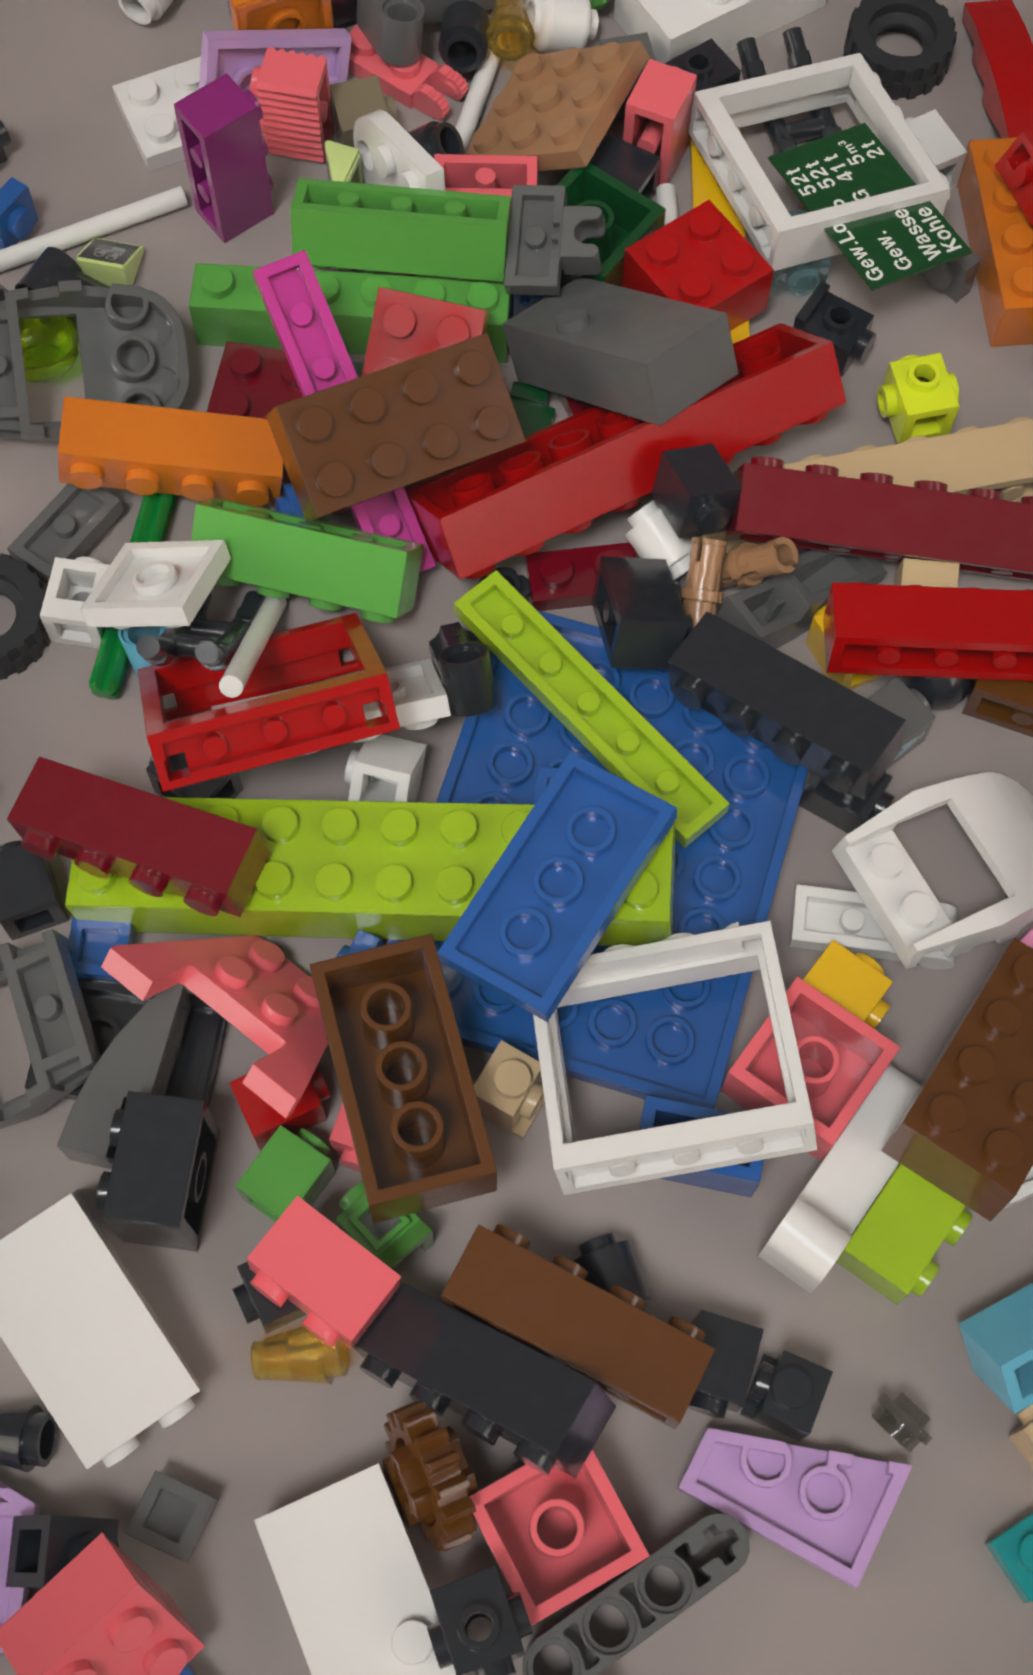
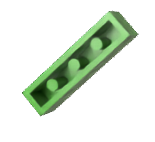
[290,178,511,282]
[191,497,424,623]

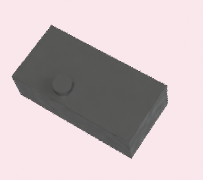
[502,277,739,426]

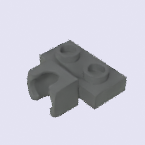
[504,185,606,295]

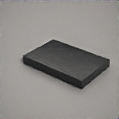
[24,978,227,1109]

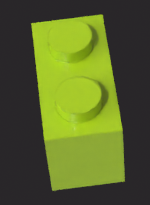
[836,1163,973,1305]

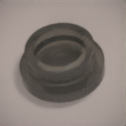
[871,1391,933,1453]

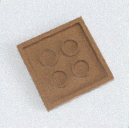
[464,40,650,171]

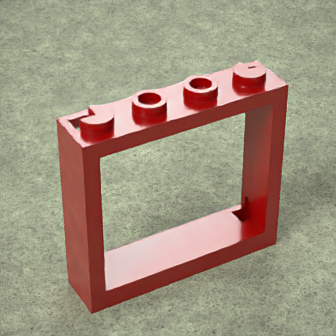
[137,613,400,792]

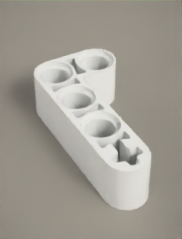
[758,1064,920,1294]

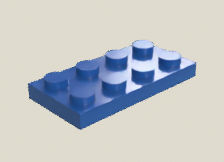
[437,752,677,1022]

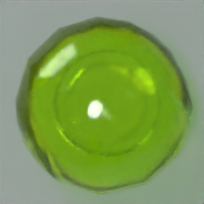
[19,317,80,383]

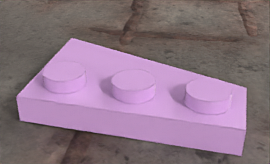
[199,28,352,100]
[676,1428,913,1589]

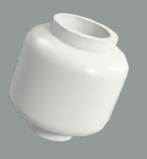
[523,0,599,53]

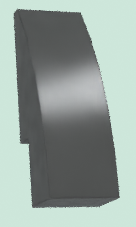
[716,551,887,649]
[57,984,193,1170]

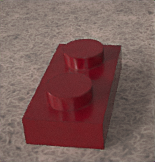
[525,542,636,611]

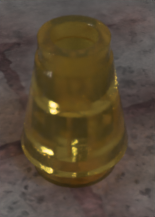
[486,0,535,61]
[251,1326,349,1384]

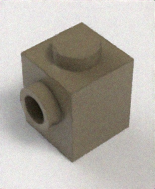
[329,75,398,147]

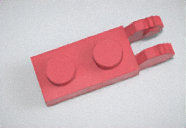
[348,24,469,121]

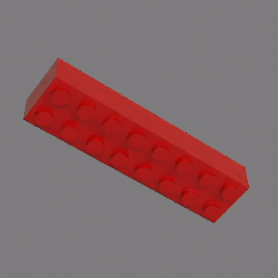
[405,323,847,580]

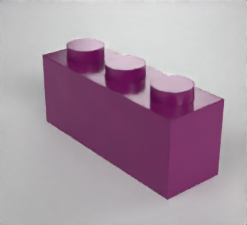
[173,73,274,244]

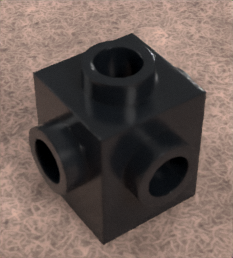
[427,1565,533,1675]

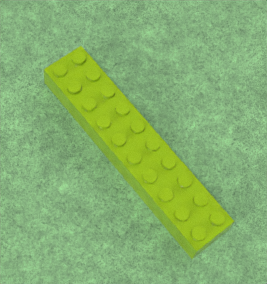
[65,797,676,946]

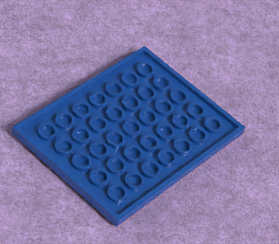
[386,610,808,1109]

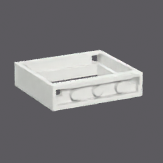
[688,53,950,271]
[533,921,817,1195]

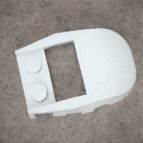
[832,772,1033,969]

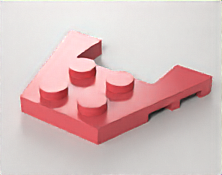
[101,935,328,1118]

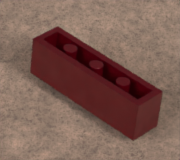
[7,756,270,917]

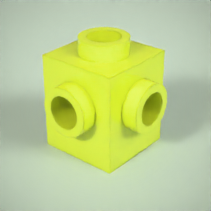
[877,353,960,444]

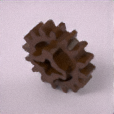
[382,1401,477,1552]

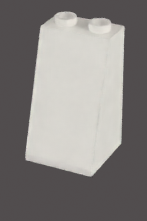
[0,1189,200,1469]

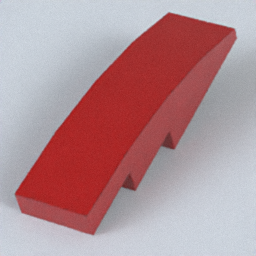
[962,0,1033,138]

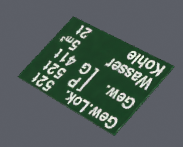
[768,123,972,291]

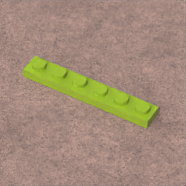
[454,570,730,848]

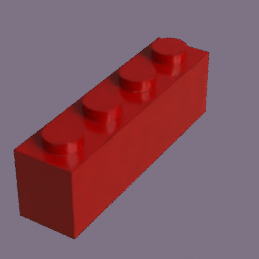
[823,582,1033,681]

